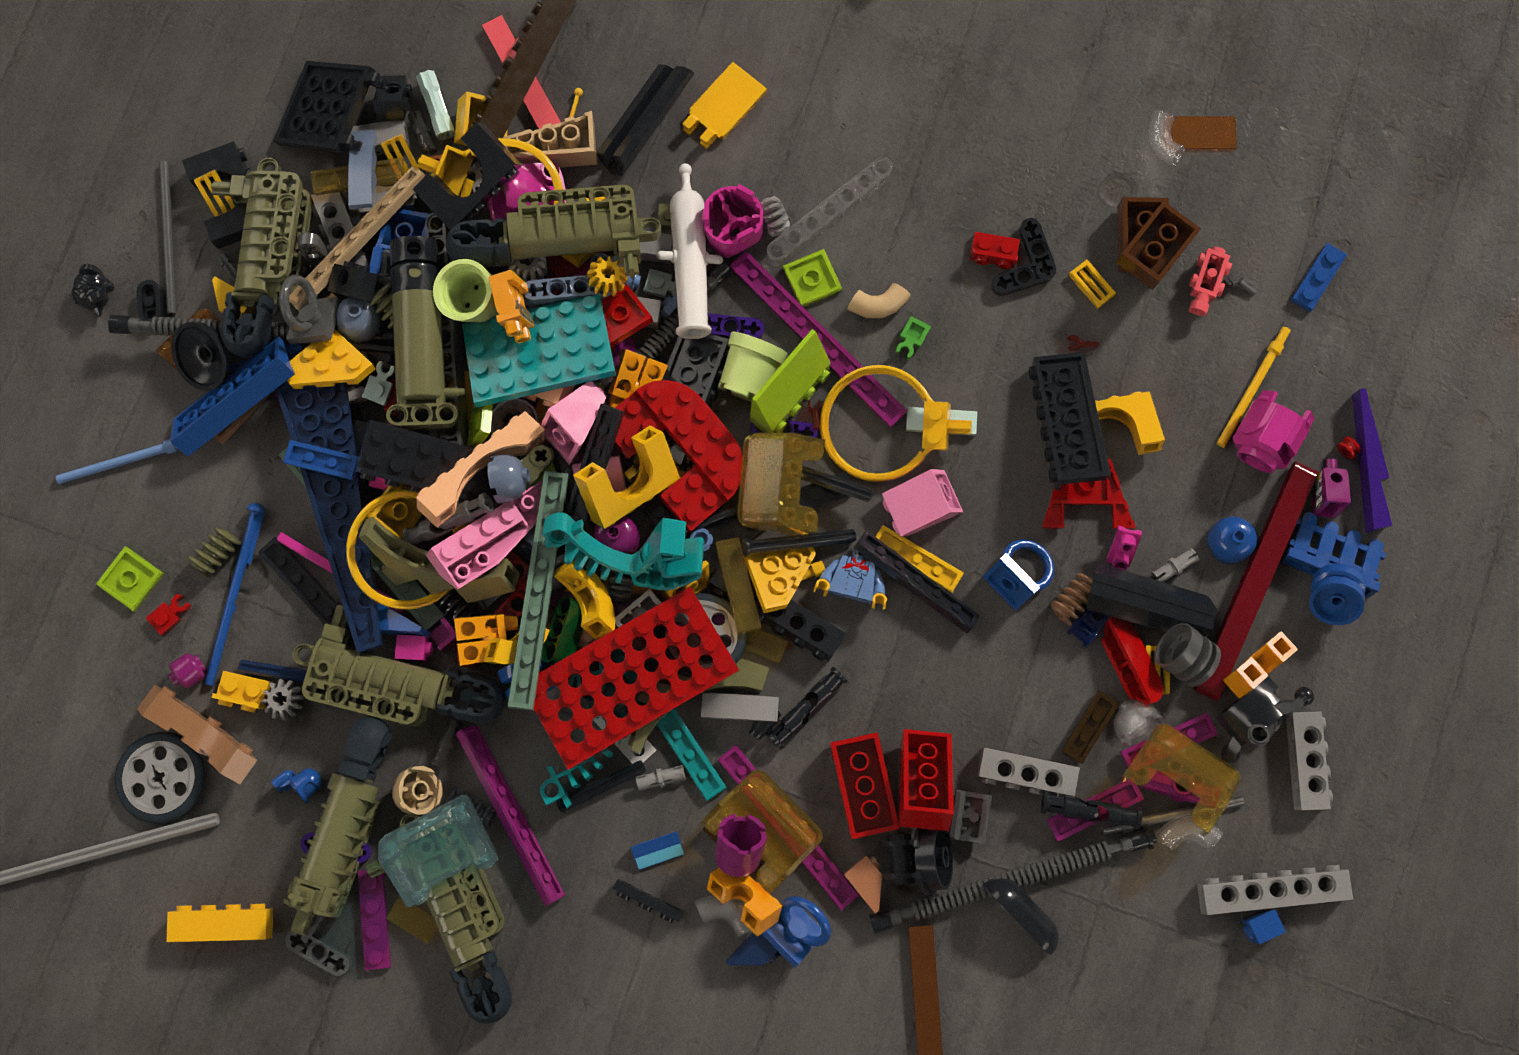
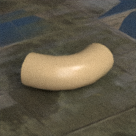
[847,283,911,318]

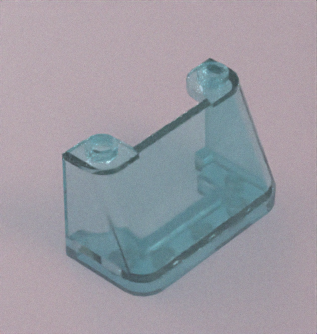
[378,795,498,908]

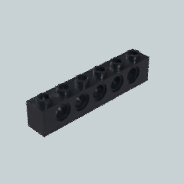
[708,559,846,662]

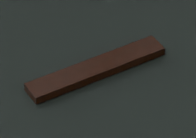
[908,925,943,1055]

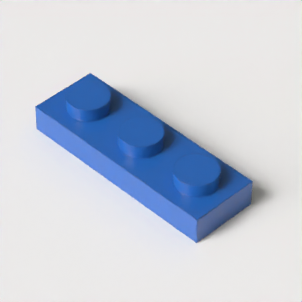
[1290,242,1347,312]
[283,440,359,481]

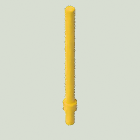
[1216,326,1291,448]

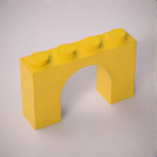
[1095,391,1165,455]
[573,426,680,529]

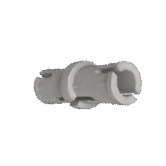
[1151,548,1199,582]
[636,765,686,791]

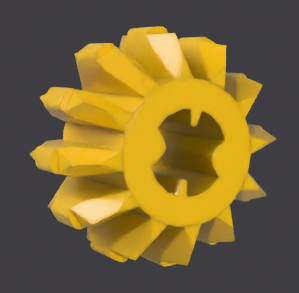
[587,256,628,298]

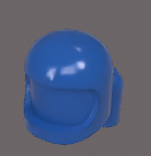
[271,768,323,804]

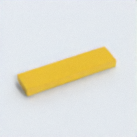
[876,525,964,594]

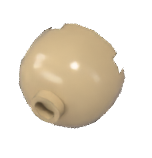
[392,766,442,815]

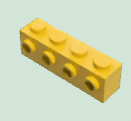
[167,903,273,942]

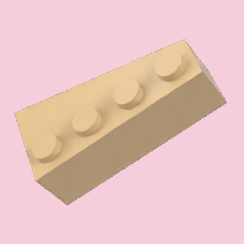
[503,111,597,167]

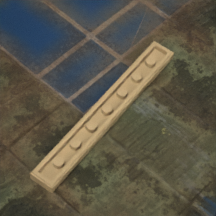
[289,166,425,312]

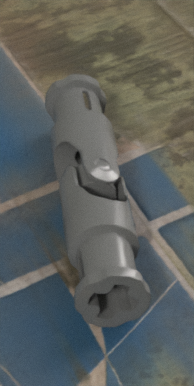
[402,492,494,547]

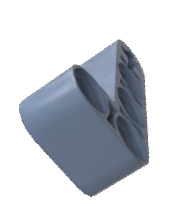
[523,252,611,308]

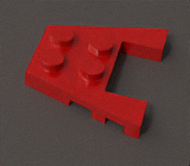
[1042,459,1135,530]

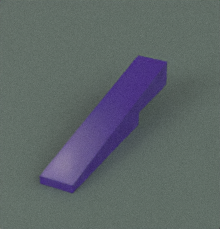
[1352,388,1392,533]

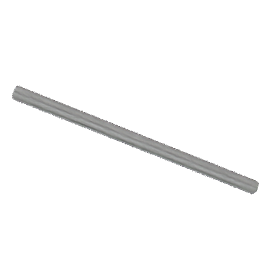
[0,813,220,885]

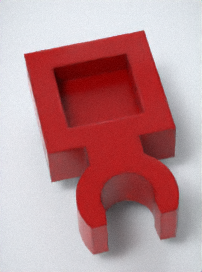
[146,594,192,636]

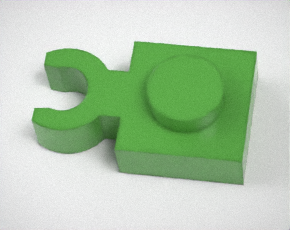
[896,316,931,360]

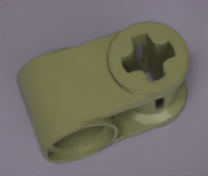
[521,445,555,489]

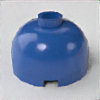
[1207,516,1257,564]

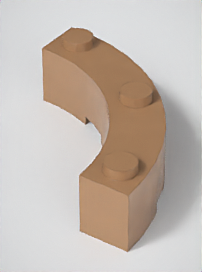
[137,685,257,784]

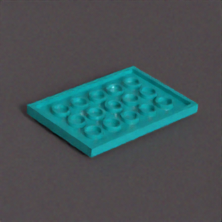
[462,294,616,408]

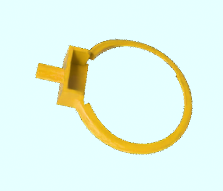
[417,138,563,254]
[820,365,972,482]
[346,489,478,609]

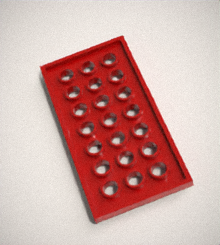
[534,586,739,770]

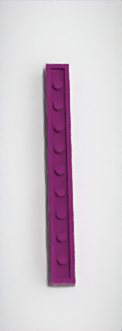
[730,251,907,428]

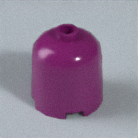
[593,516,641,555]
[714,814,767,877]

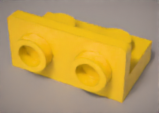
[211,671,272,713]

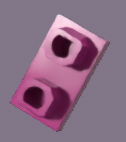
[1106,526,1142,571]

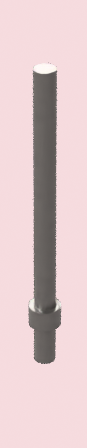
[1102,796,1245,835]

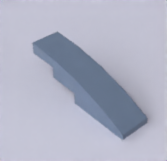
[348,130,377,209]

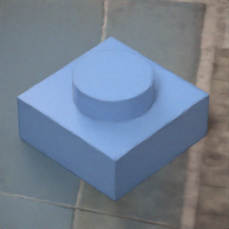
[660,294,678,319]

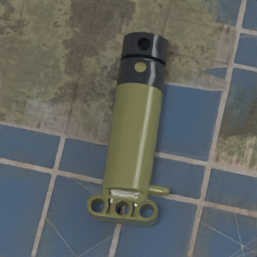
[386,236,465,430]

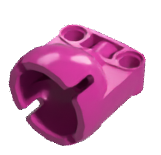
[488,161,566,222]

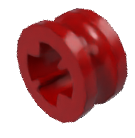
[1337,436,1361,460]

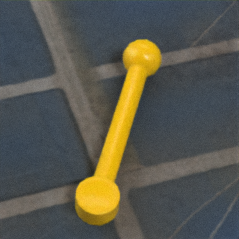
[569,88,583,117]

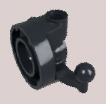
[1216,675,1315,763]

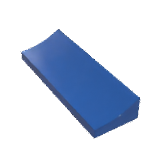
[170,337,295,457]

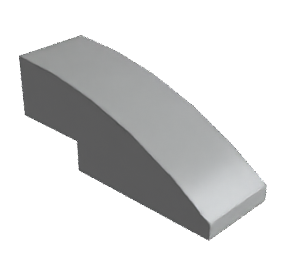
[701,693,779,722]

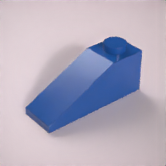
[377,602,430,637]

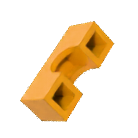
[1223,631,1298,699]
[707,868,782,936]

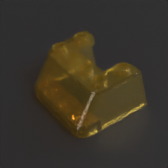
[738,433,825,535]
[1120,724,1240,836]
[701,770,823,894]

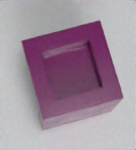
[429,617,459,653]

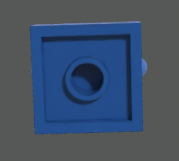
[982,539,1054,611]
[762,896,831,968]

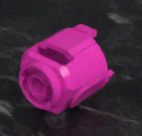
[702,184,763,258]
[1233,390,1315,473]

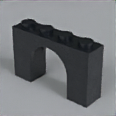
[412,122,522,230]
[182,141,252,249]

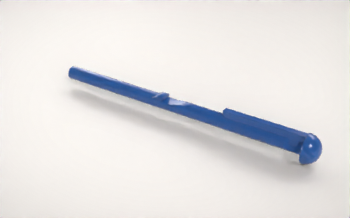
[204,503,265,686]

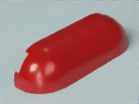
[1101,617,1163,705]

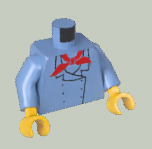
[813,549,887,610]

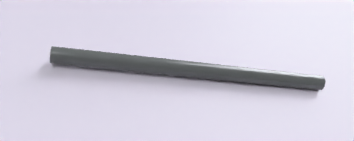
[159,161,177,316]

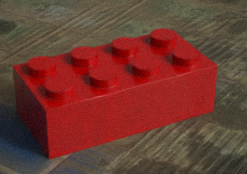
[899,729,954,831]
[829,732,900,839]

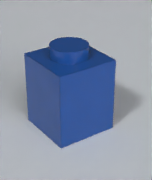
[1242,908,1286,944]

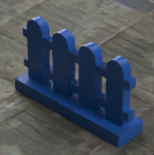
[1280,513,1387,598]

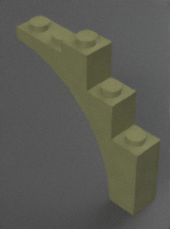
[358,517,520,603]
[628,656,769,755]

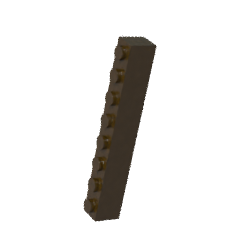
[471,0,576,138]

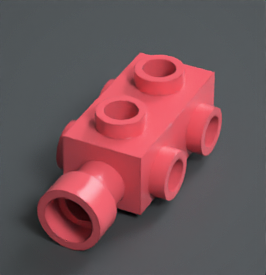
[1189,247,1232,316]

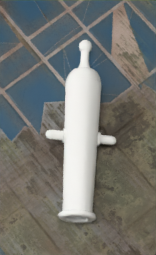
[656,163,723,339]

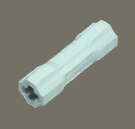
[416,70,455,140]

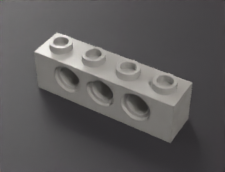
[1285,711,1333,810]
[976,748,1080,797]

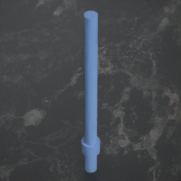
[56,439,178,484]

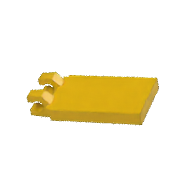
[682,62,767,149]

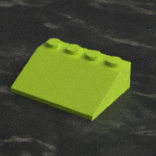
[750,329,831,438]

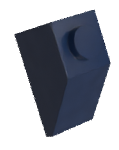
[726,932,780,965]

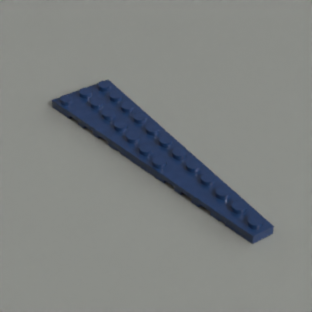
[276,382,383,653]

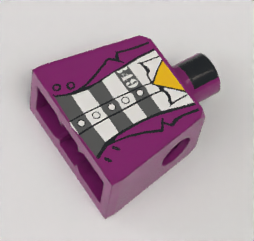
[1312,459,1351,518]

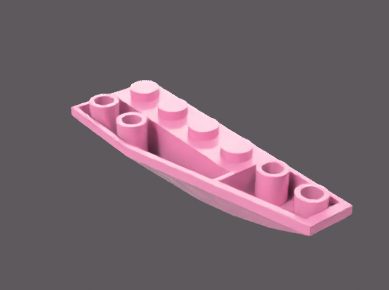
[426,480,543,590]

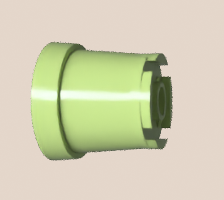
[433,259,499,323]
[718,331,788,402]

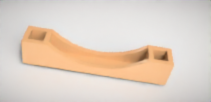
[416,411,545,528]

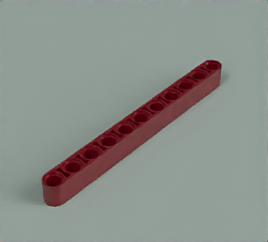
[1193,461,1318,701]

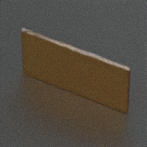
[1166,116,1237,149]

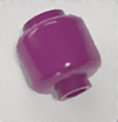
[168,653,207,689]

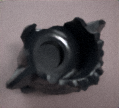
[72,263,115,317]

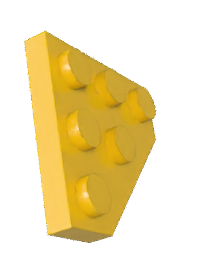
[286,329,375,389]
[741,547,816,613]

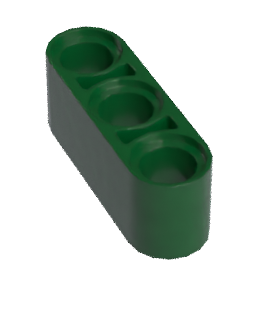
[541,596,583,665]

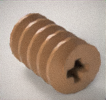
[1051,573,1093,626]

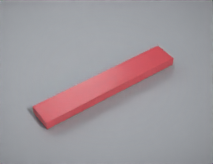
[482,15,561,129]

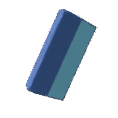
[631,831,685,870]

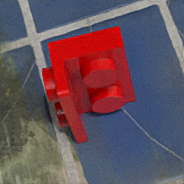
[970,231,1020,269]

